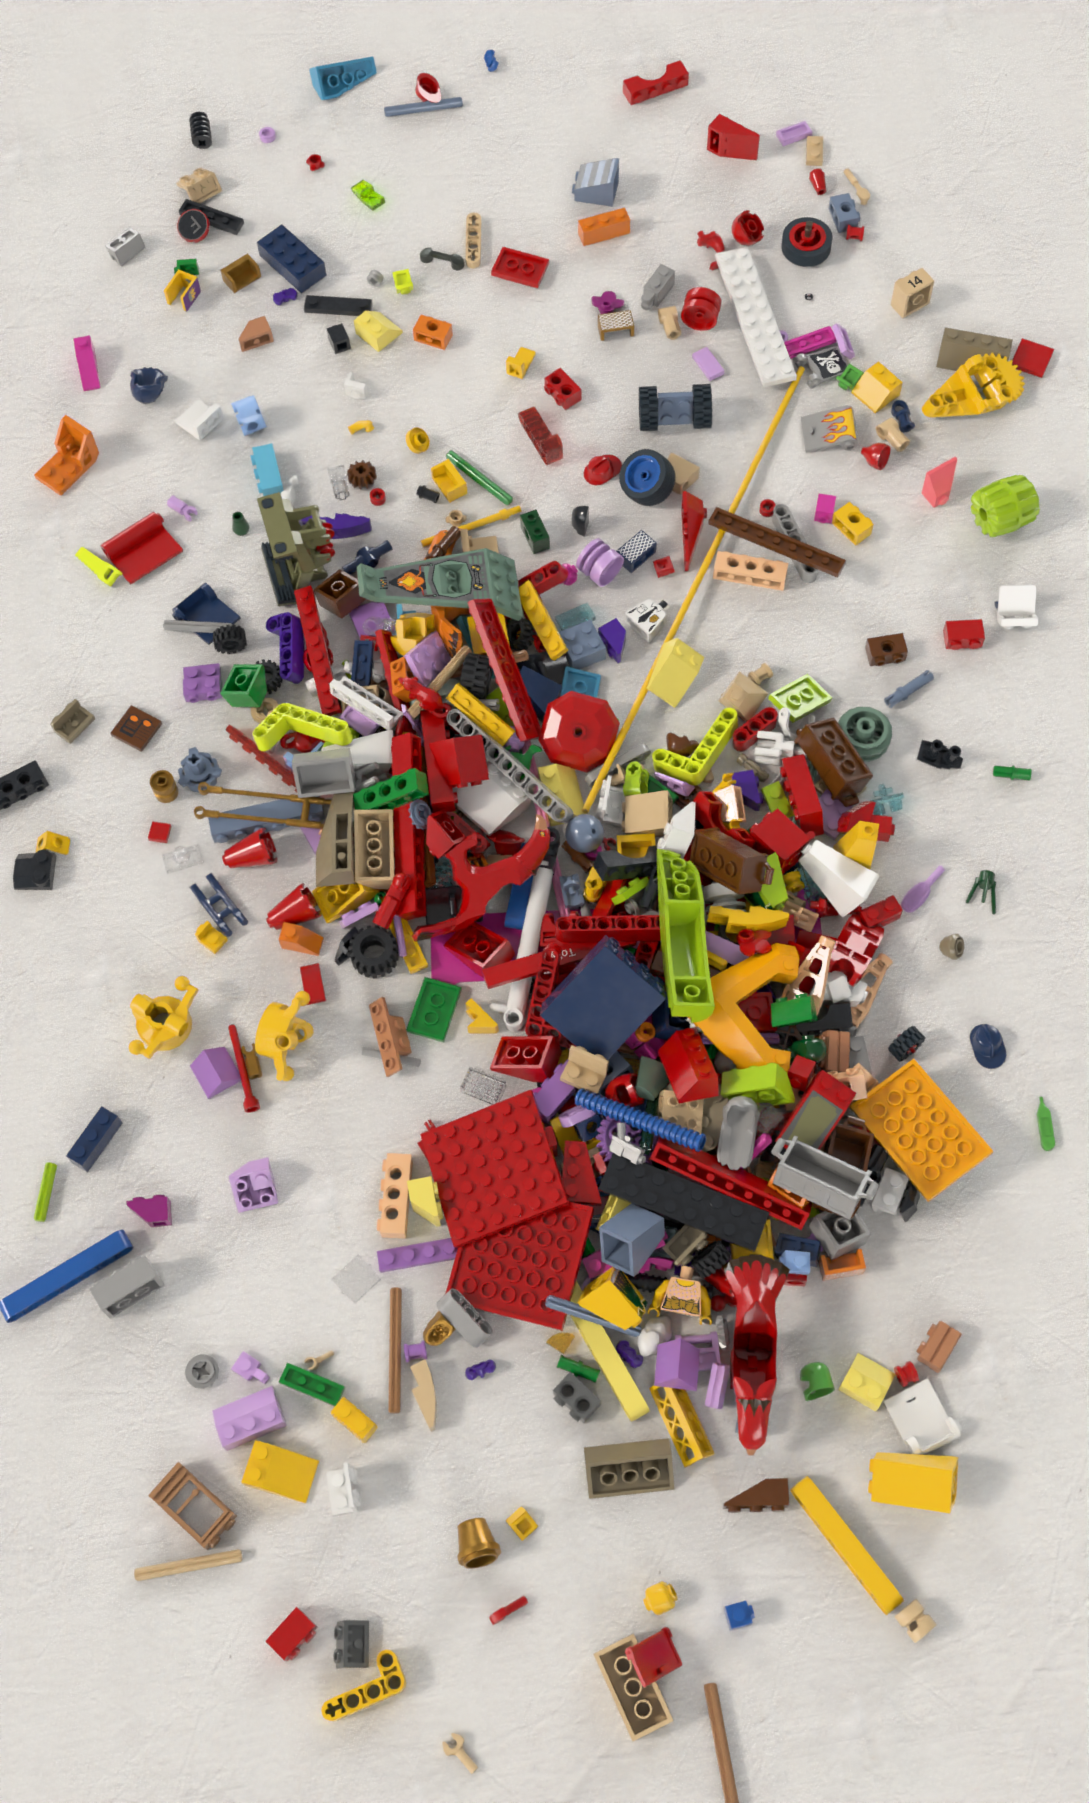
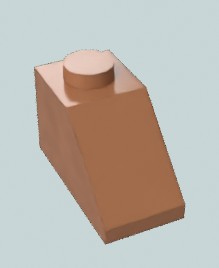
[239,316,274,352]

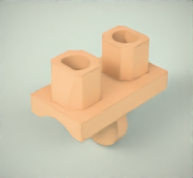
[782,901,819,932]

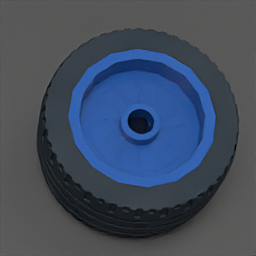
[619,449,676,506]

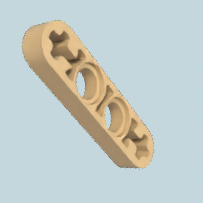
[466,212,482,269]

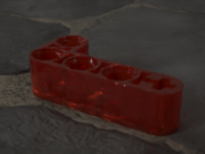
[518,406,563,465]

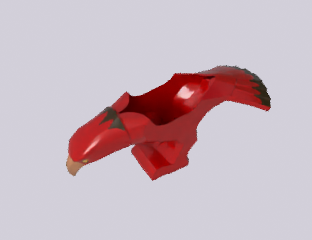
[411,814,551,942]
[722,1254,790,1456]

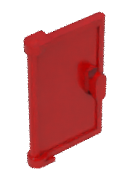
[625,1627,682,1687]

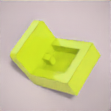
[392,269,413,295]

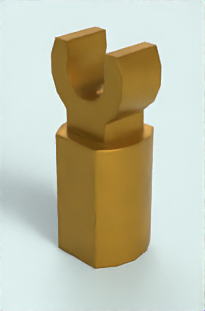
[241,1043,262,1080]

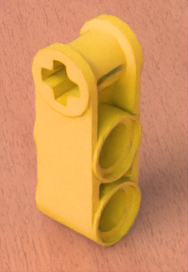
[583,865,608,902]

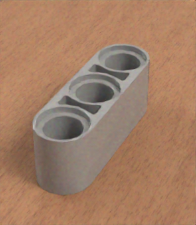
[437,1288,493,1348]

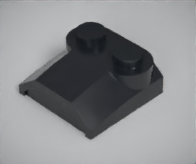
[13,849,57,890]

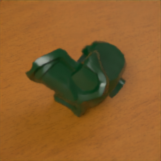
[785,1035,827,1064]

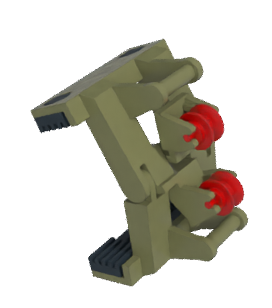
[257,492,335,606]

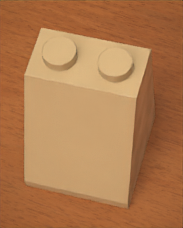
[622,790,673,837]

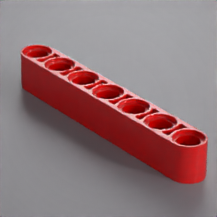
[555,915,661,942]

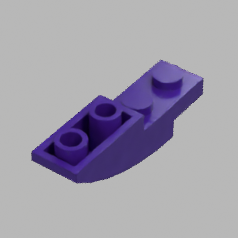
[301,513,372,539]

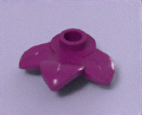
[591,291,624,314]

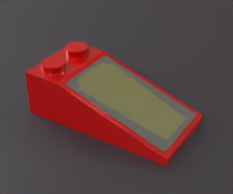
[775,1070,856,1150]

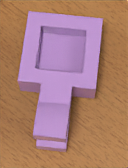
[231,1351,270,1384]

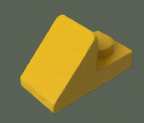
[466,998,499,1034]

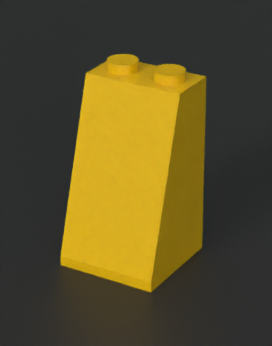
[868,1452,959,1513]

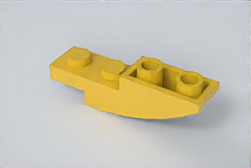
[707,905,789,934]

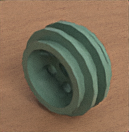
[838,707,892,762]

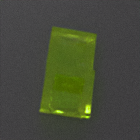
[351,180,385,211]

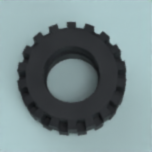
[460,653,492,699]
[349,925,399,979]

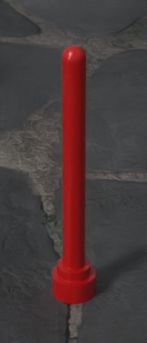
[228,1024,260,1113]

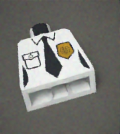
[625,599,669,643]

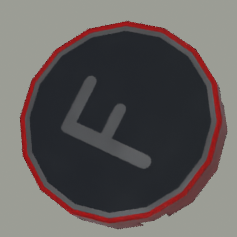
[177,209,210,243]

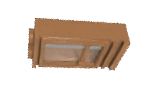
[148,1462,237,1550]

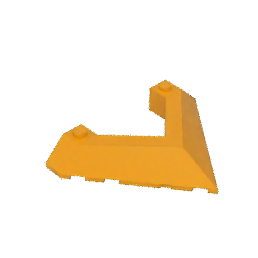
[688,943,799,1075]

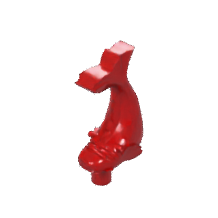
[697,231,725,271]
[809,897,862,918]

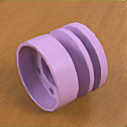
[576,538,624,587]

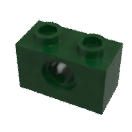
[520,509,550,554]

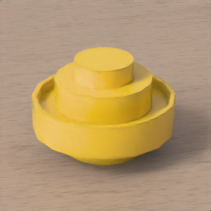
[406,427,429,454]

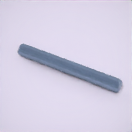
[384,97,463,117]
[545,1295,641,1337]

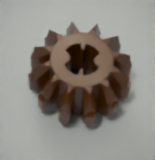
[347,460,377,490]

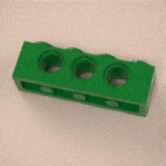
[353,768,429,810]

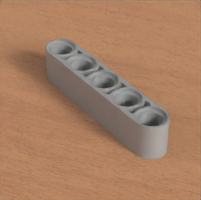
[772,504,818,583]

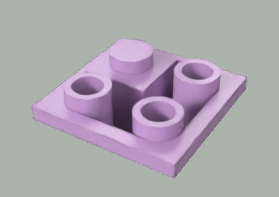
[229,1157,278,1213]

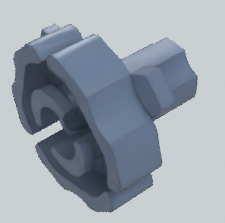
[178,747,222,793]

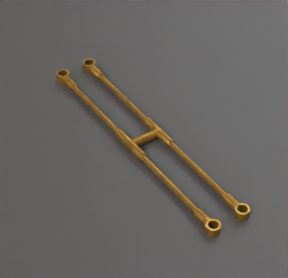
[194,782,394,833]

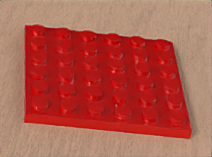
[420,1089,570,1248]
[445,1202,595,1331]

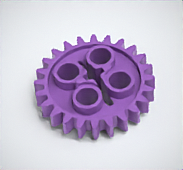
[596,1107,659,1165]

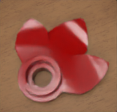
[737,929,772,957]

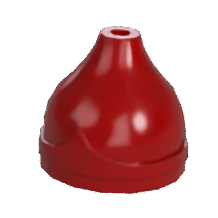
[861,443,891,470]

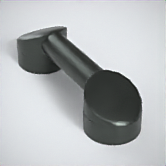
[420,247,464,271]

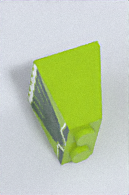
[744,852,788,910]

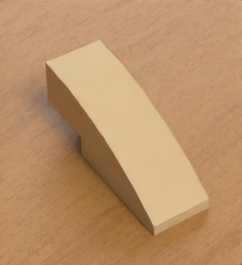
[410,1359,437,1432]

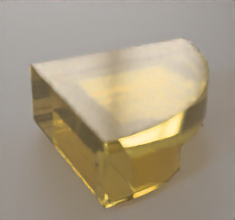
[546,1332,575,1355]

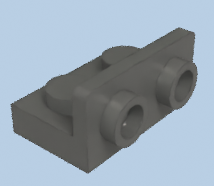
[333,1620,369,1669]

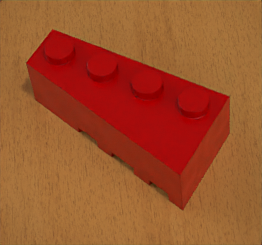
[779,754,824,836]

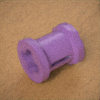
[404,1340,427,1362]

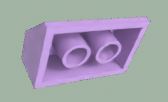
[212,1386,287,1451]

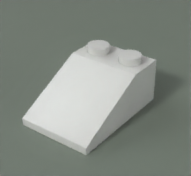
[657,802,695,859]

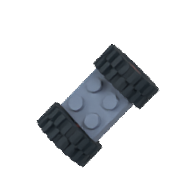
[638,384,712,431]

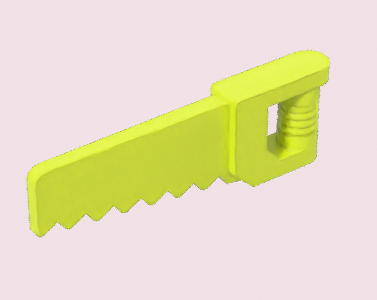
[75,547,123,587]

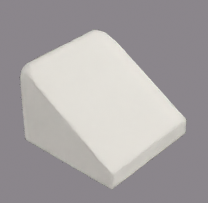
[825,976,852,1004]

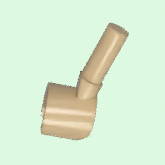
[304,1350,334,1371]

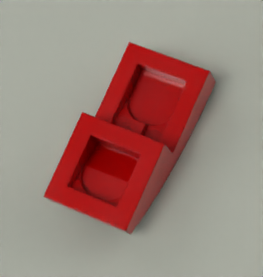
[300,963,326,1005]

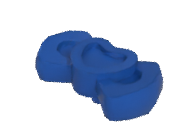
[484,49,499,72]

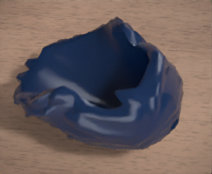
[130,367,168,404]

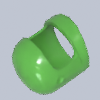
[800,1362,835,1401]

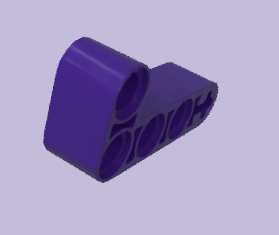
[266,612,304,684]

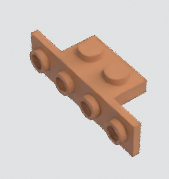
[369,997,412,1077]

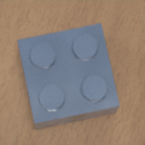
[559,619,606,670]

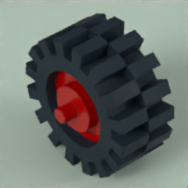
[888,1026,926,1062]

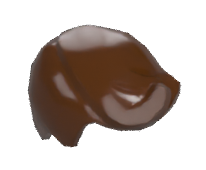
[666,732,699,757]

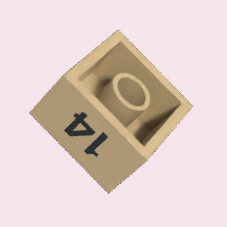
[891,268,934,318]

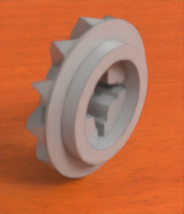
[716,1315,730,1349]
[185,1354,219,1389]

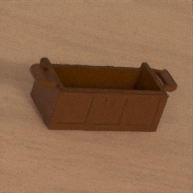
[794,717,873,807]
[690,827,774,895]
[812,1115,874,1219]

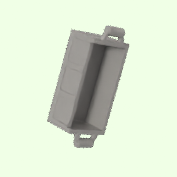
[771,1135,879,1220]

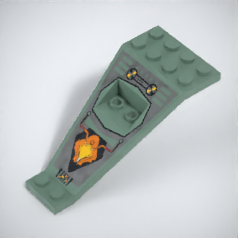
[357,548,523,621]

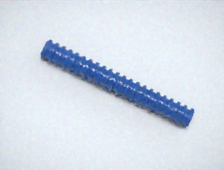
[575,1088,706,1152]

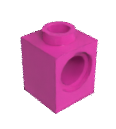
[814,493,836,523]

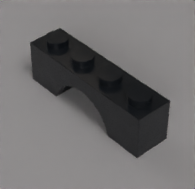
[593,845,657,882]
[775,1003,853,1038]

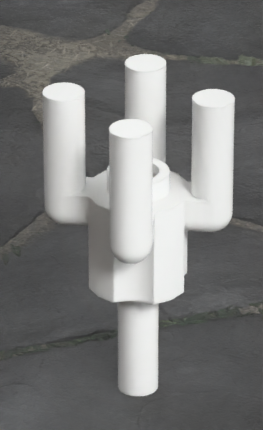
[755,731,806,765]

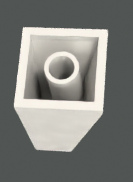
[321,730,393,778]
[798,840,880,917]

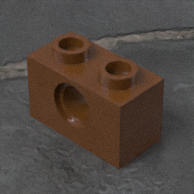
[865,633,908,666]

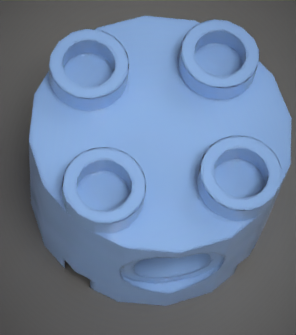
[231,395,267,436]

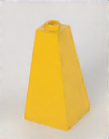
[833,821,879,870]

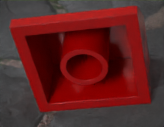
[426,809,466,859]

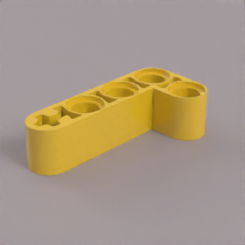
[321,1650,406,1722]

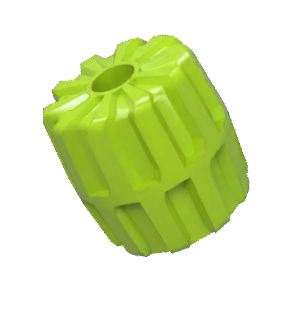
[971,475,1040,537]

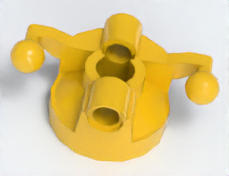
[129,976,199,1059]
[255,991,314,1081]

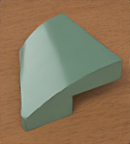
[635,1056,669,1101]

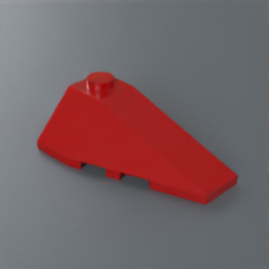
[681,491,707,571]

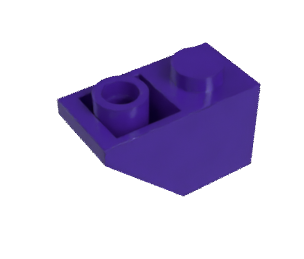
[598,618,626,663]
[732,770,763,811]

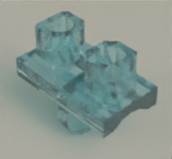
[871,784,904,815]

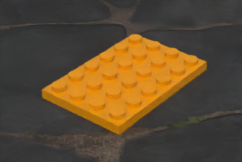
[850,1058,993,1202]

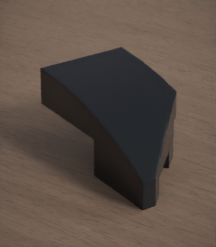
[335,927,360,966]

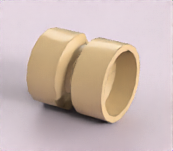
[895,1599,937,1643]

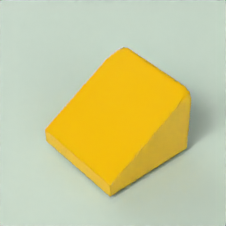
[506,1507,539,1541]

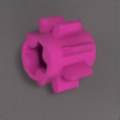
[557,563,578,586]

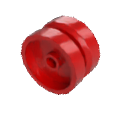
[681,287,722,331]

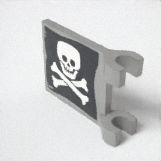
[795,346,848,388]

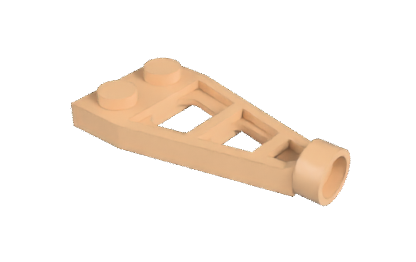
[781,935,836,1015]
[825,953,893,1028]

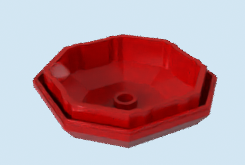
[538,691,620,773]

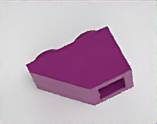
[126,1194,172,1228]

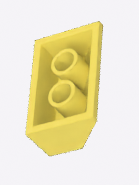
[538,764,586,827]

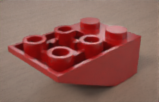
[707,114,760,160]

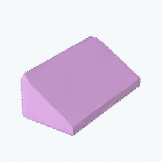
[654,771,695,797]

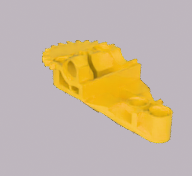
[922,353,1025,418]

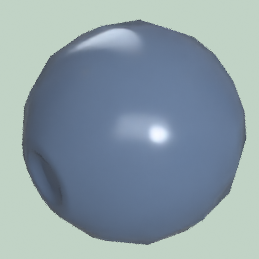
[565,814,604,853]

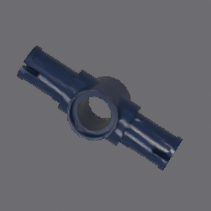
[342,540,393,575]

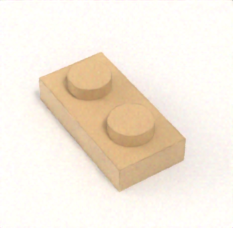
[806,136,823,166]

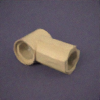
[658,306,681,340]
[876,417,910,452]

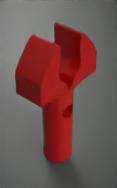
[489,1596,528,1625]

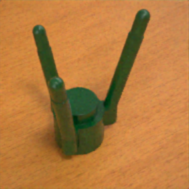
[965,870,996,914]

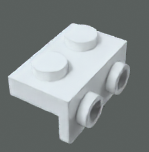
[870,1168,909,1215]

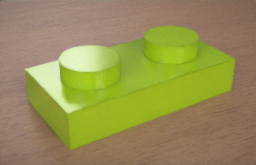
[761,781,793,818]
[611,876,649,905]

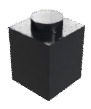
[326,323,351,354]

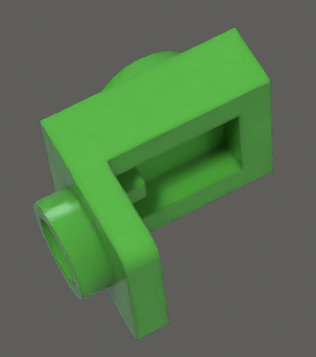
[836,364,864,391]

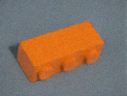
[578,207,630,246]

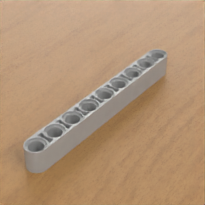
[447,709,574,824]

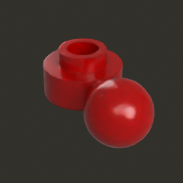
[711,1293,737,1312]

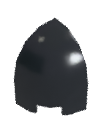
[571,506,589,537]

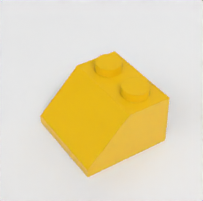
[851,361,903,414]

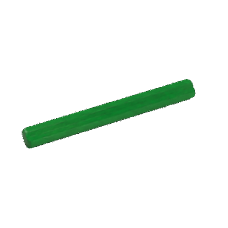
[446,450,513,505]

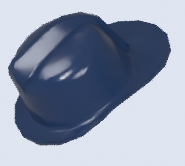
[970,1024,1006,1069]

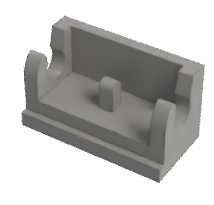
[105,227,146,266]

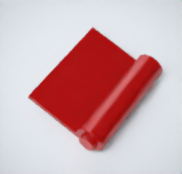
[100,511,183,585]

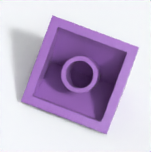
[190,1046,241,1099]
[654,1338,700,1391]

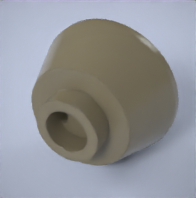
[939,933,964,960]

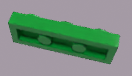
[279,1363,345,1407]

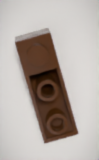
[723,1478,789,1513]

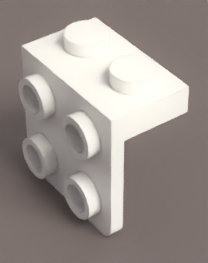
[997,585,1038,629]
[596,775,625,826]

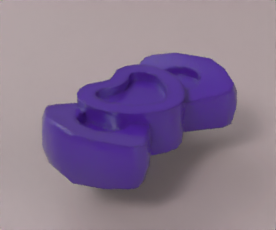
[273,288,297,306]
[616,1340,643,1368]
[465,1359,496,1380]

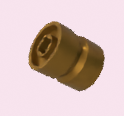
[150,770,178,803]

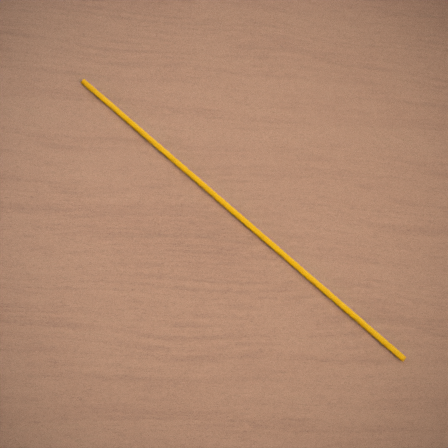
[581,366,805,813]

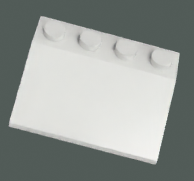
[453,758,531,836]

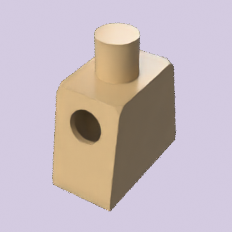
[668,452,700,494]

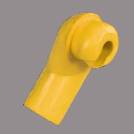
[348,420,374,434]

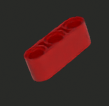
[732,707,778,752]

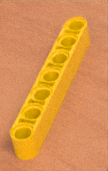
[790,1476,904,1615]

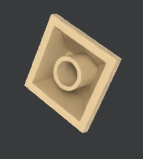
[718,671,769,722]

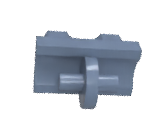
[559,873,584,910]

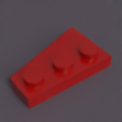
[562,1140,602,1205]

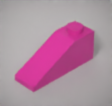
[73,335,101,391]

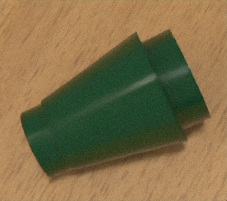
[232,512,250,536]

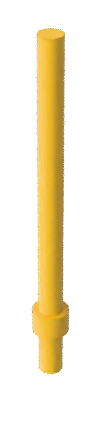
[420,505,522,547]

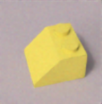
[353,311,403,352]
[838,1353,896,1412]

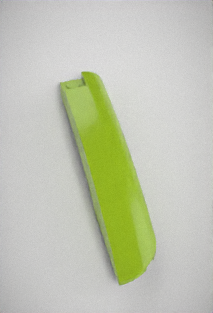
[657,849,715,1023]

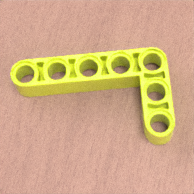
[252,703,353,751]
[652,707,738,786]

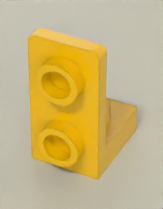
[506,347,536,379]

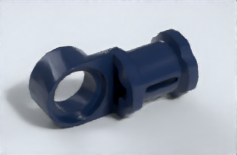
[891,400,915,433]

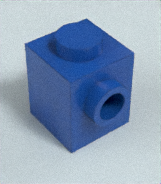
[724,1601,755,1631]

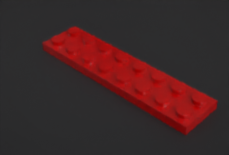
[467,599,541,742]

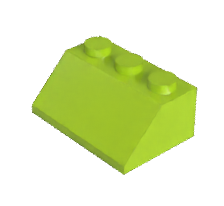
[721,1063,795,1108]

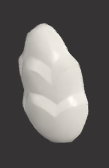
[638,1315,672,1356]

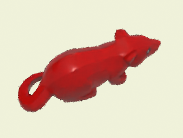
[398,677,452,719]
[280,731,325,753]

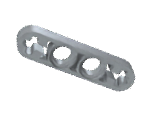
[585,744,651,788]

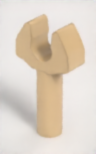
[442,1733,478,1774]

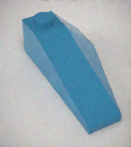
[309,56,377,100]

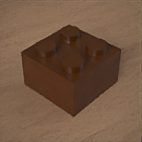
[313,569,366,619]

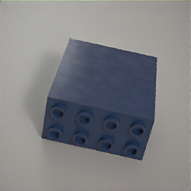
[540,935,666,1060]

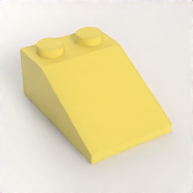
[646,638,704,708]

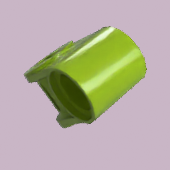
[623,761,649,796]

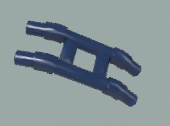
[189,872,248,937]

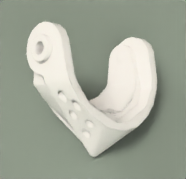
[778,707,815,741]

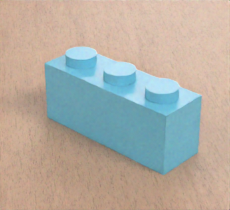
[250,443,284,496]

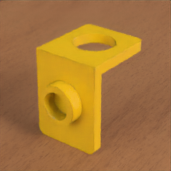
[36,831,70,855]

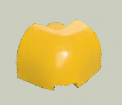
[391,613,435,656]

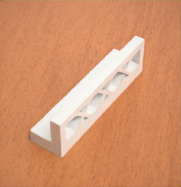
[330,676,403,730]

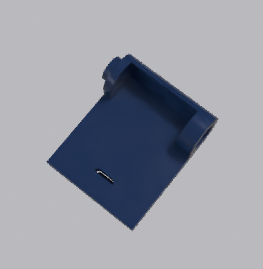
[172,583,241,645]

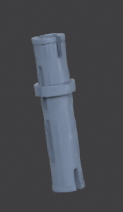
[884,670,934,708]

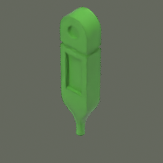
[1037,1097,1055,1151]

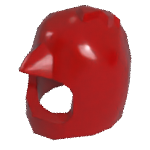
[605,1073,645,1107]

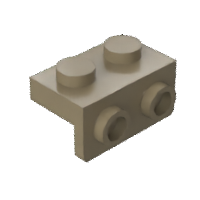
[50,699,95,744]

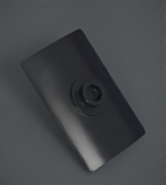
[516,651,568,685]
[425,886,483,925]

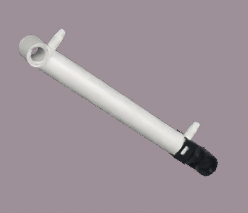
[490,827,560,1032]

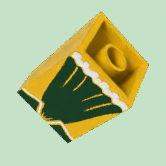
[577,1267,648,1330]

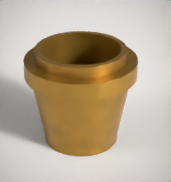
[457,1518,501,1569]

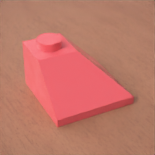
[922,457,957,508]

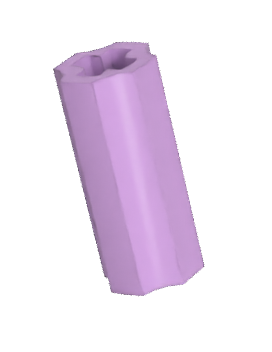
[705,1362,730,1409]

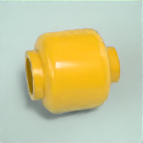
[643,1581,678,1615]

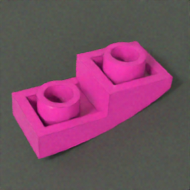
[639,1256,675,1273]

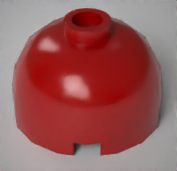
[731,210,764,246]

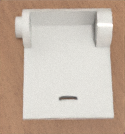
[883,1378,962,1455]

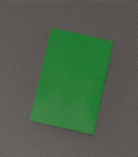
[406,977,462,1043]

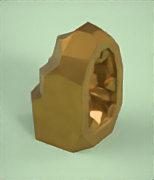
[423,1311,455,1346]

